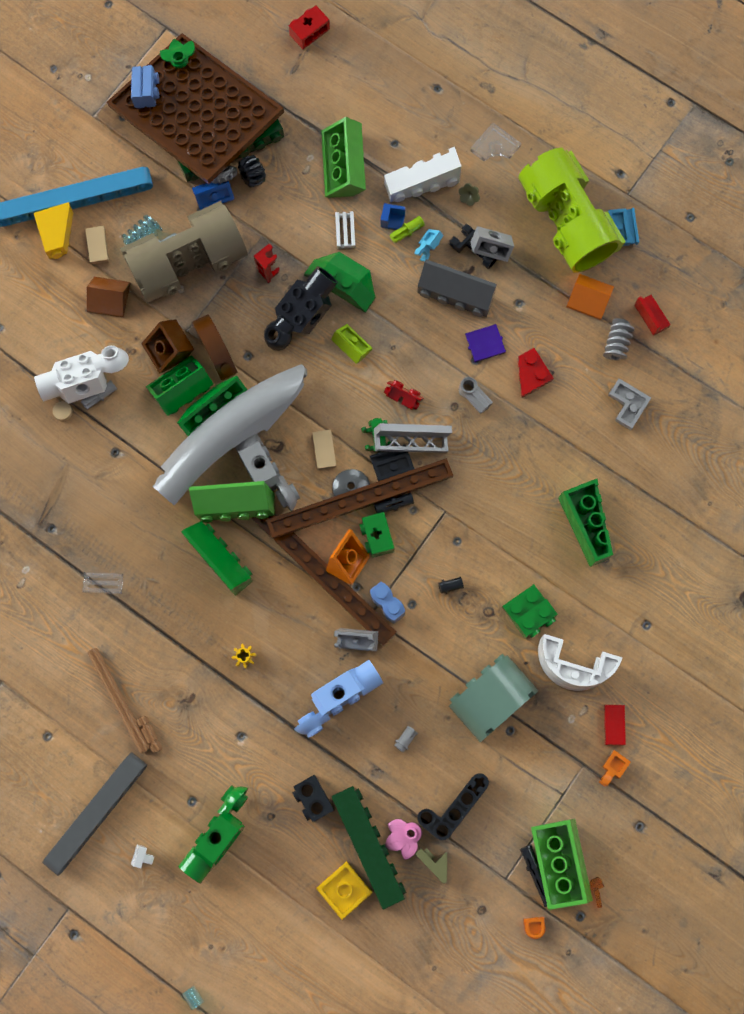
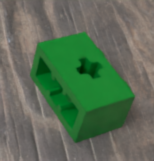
[359,512,395,558]

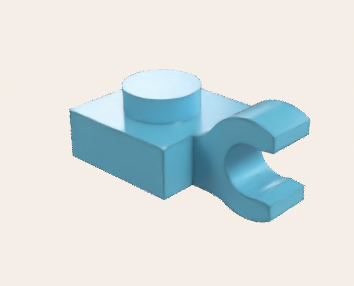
[414,229,444,262]

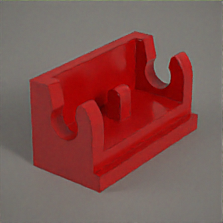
[253,244,280,283]

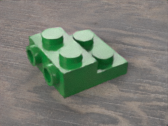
[502,584,558,638]

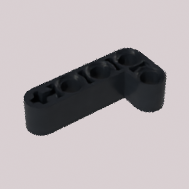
[417,773,489,840]

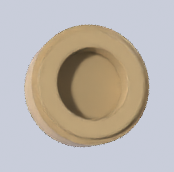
[53,401,73,421]

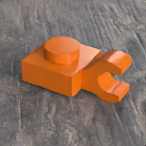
[599,750,631,787]

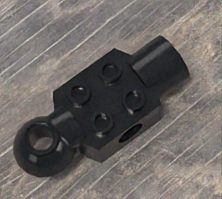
[264,266,338,351]

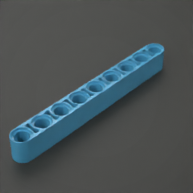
[0,167,153,227]

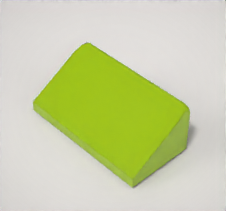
[331,324,373,364]

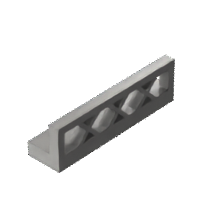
[374,423,452,453]

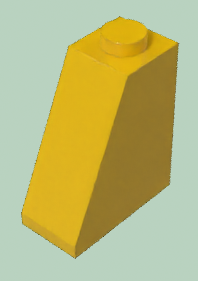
[34,202,74,259]

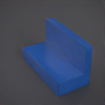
[192,181,235,210]

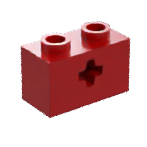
[288,5,330,49]

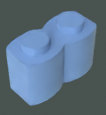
[370,582,405,624]

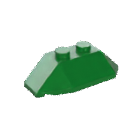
[304,252,376,313]
[177,376,247,436]

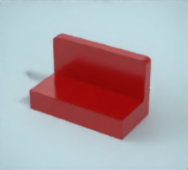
[634,294,671,336]

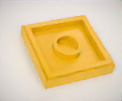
[316,861,373,920]

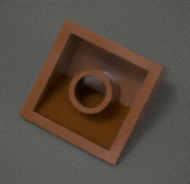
[141,319,194,374]

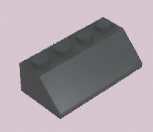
[417,259,497,317]

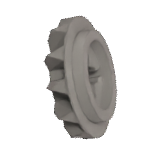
[212,166,237,184]

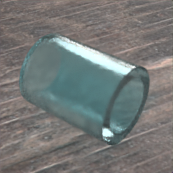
[182,986,204,1010]

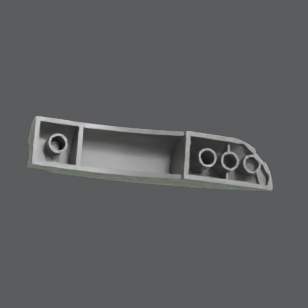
[153,364,307,505]

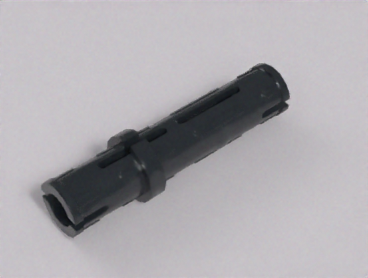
[520,844,547,907]

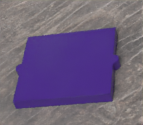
[465,324,506,362]

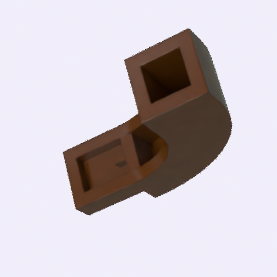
[192,314,238,380]

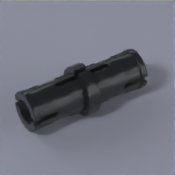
[374,492,414,514]

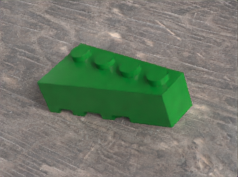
[558,478,613,567]

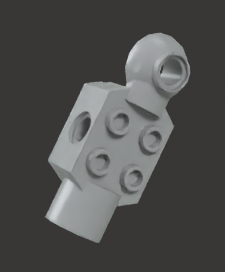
[235,433,300,511]

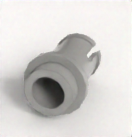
[394,726,418,753]

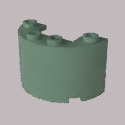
[449,654,539,742]

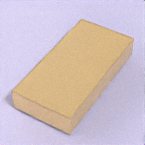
[85,226,109,265]
[312,430,336,470]

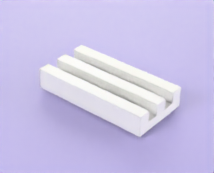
[335,211,355,249]

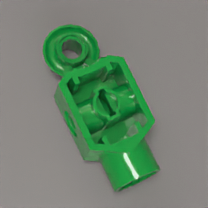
[178,785,249,884]

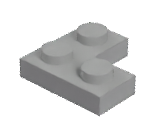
[608,379,651,430]

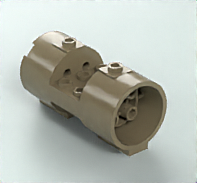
[120,201,248,304]

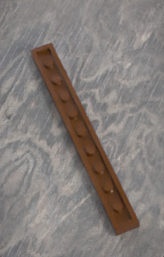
[266,458,453,539]
[250,514,397,647]

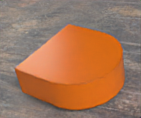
[523,917,545,939]

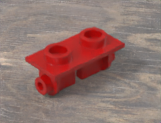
[384,380,424,410]

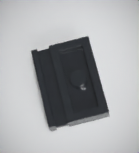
[370,444,414,481]

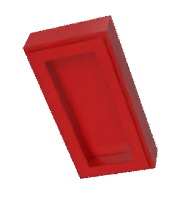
[604,705,626,745]

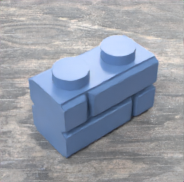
[131,65,159,108]

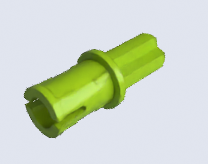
[390,216,425,243]

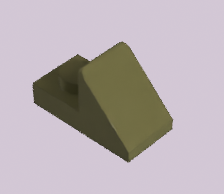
[415,848,447,884]

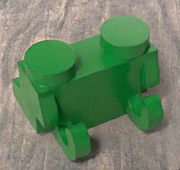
[361,418,392,453]

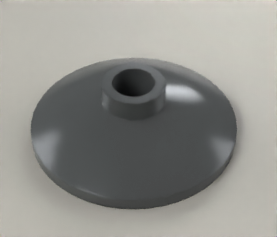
[332,469,370,496]

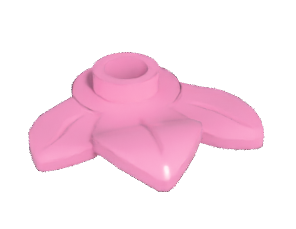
[385,819,422,860]

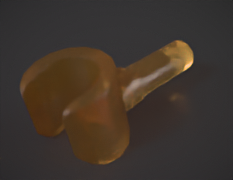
[590,877,604,908]

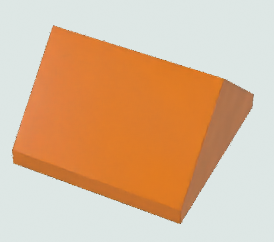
[566,274,614,320]
[326,529,370,584]

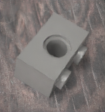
[471,226,514,262]

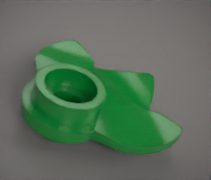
[160,39,195,68]

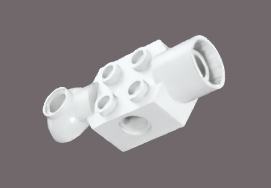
[34,345,129,404]

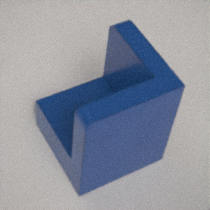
[380,203,406,230]

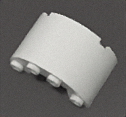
[538,634,622,691]

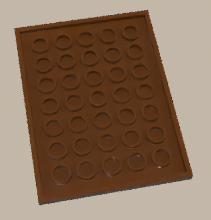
[107,33,284,184]

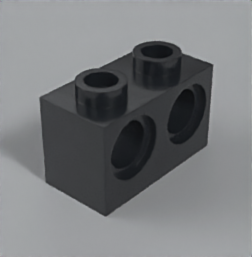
[292,775,335,823]

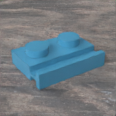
[608,208,639,246]

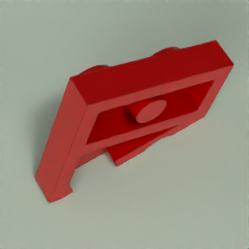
[518,348,554,398]

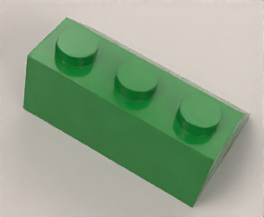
[146,355,214,416]

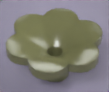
[459,183,480,206]

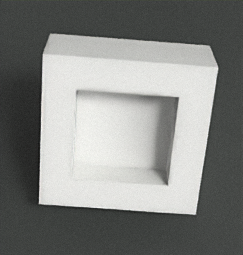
[131,844,154,868]

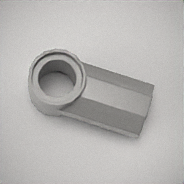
[458,377,493,414]

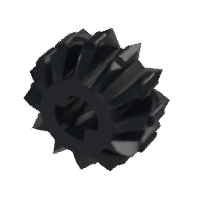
[238,155,266,188]

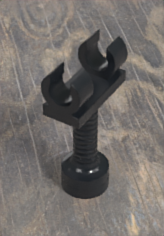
[449,224,497,269]

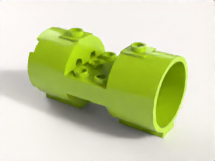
[518,148,626,273]

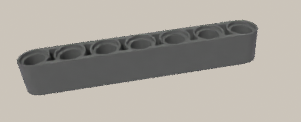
[42,752,147,876]

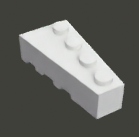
[384,147,461,202]

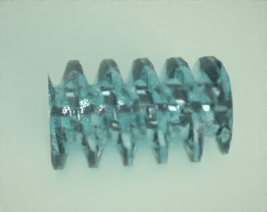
[121,215,163,246]

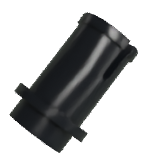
[438,576,464,595]

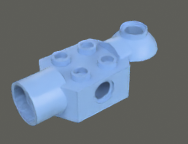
[294,660,383,738]

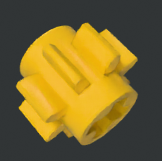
[231,644,257,669]

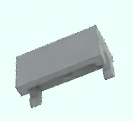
[334,628,378,651]

